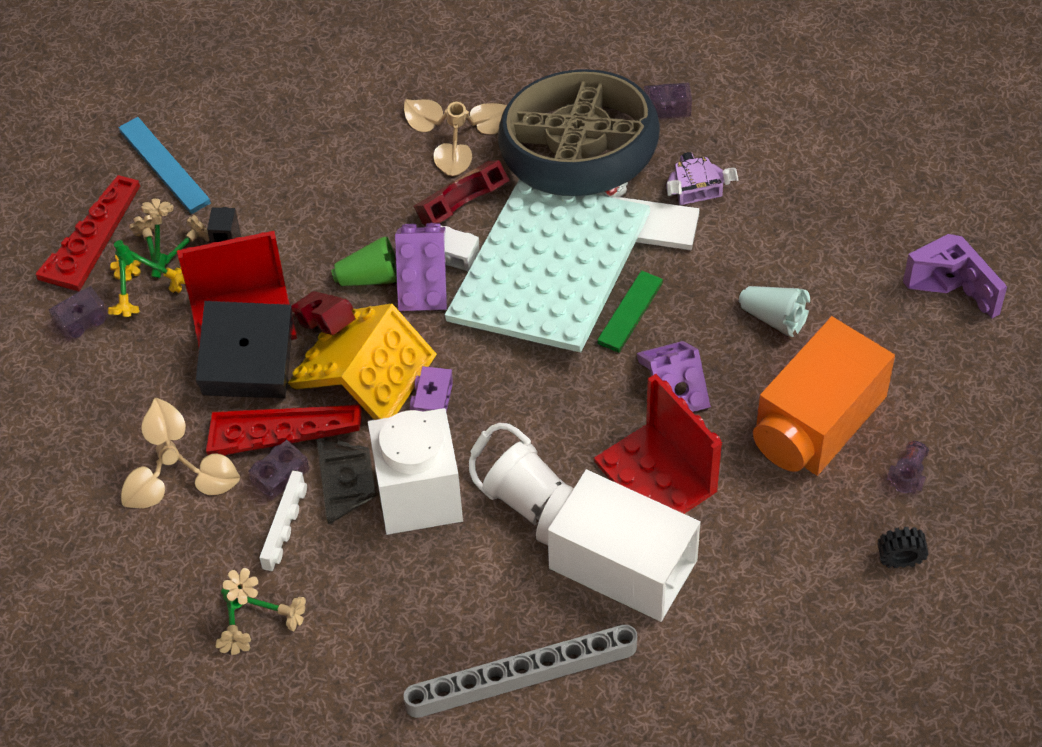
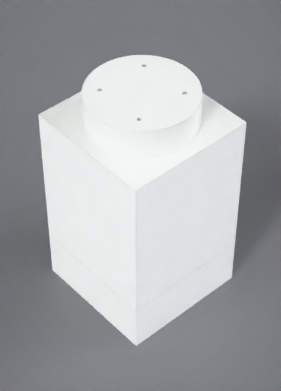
[536,469,700,622]

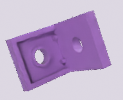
[636,341,711,412]

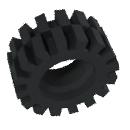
[877,527,929,568]

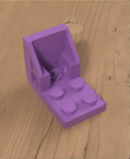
[903,234,1007,318]

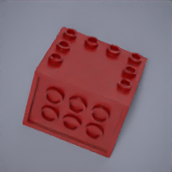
[177,231,297,346]
[594,374,722,514]

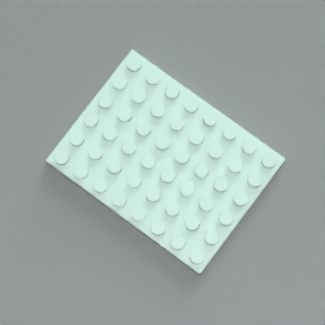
[445,179,650,352]

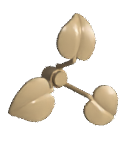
[404,99,507,177]
[121,398,240,508]

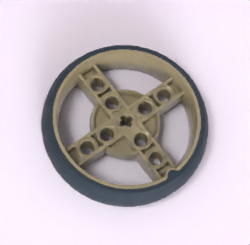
[498,69,660,196]

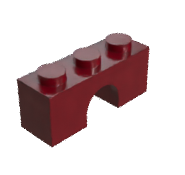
[292,291,356,335]

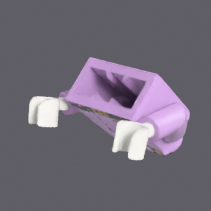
[666,152,739,205]

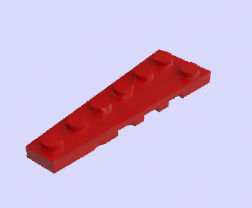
[206,405,362,456]

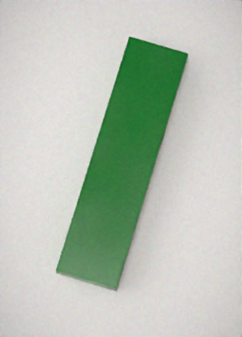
[598,270,663,353]

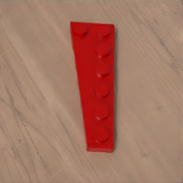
[35,175,140,292]

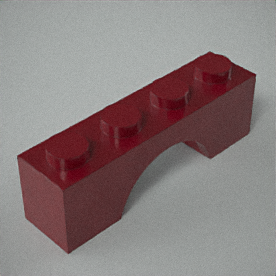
[413,160,510,226]

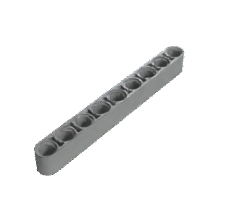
[404,625,637,718]

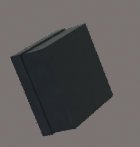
[196,301,293,398]

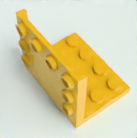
[288,304,437,420]

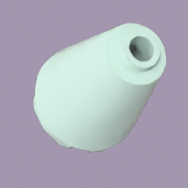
[739,286,810,337]

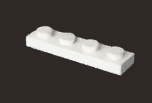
[260,470,307,571]

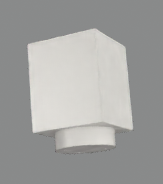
[368,408,463,535]

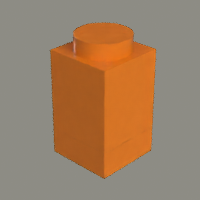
[753,316,895,476]

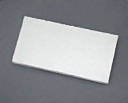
[614,197,699,250]

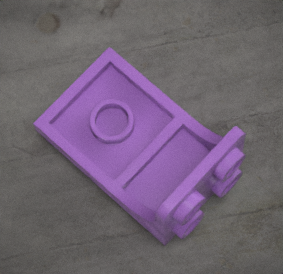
[395,223,447,311]

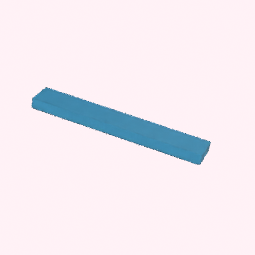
[119,117,211,214]

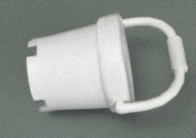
[469,423,565,525]

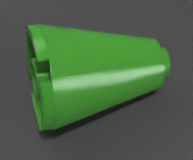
[332,237,397,286]

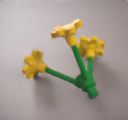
[108,240,185,317]

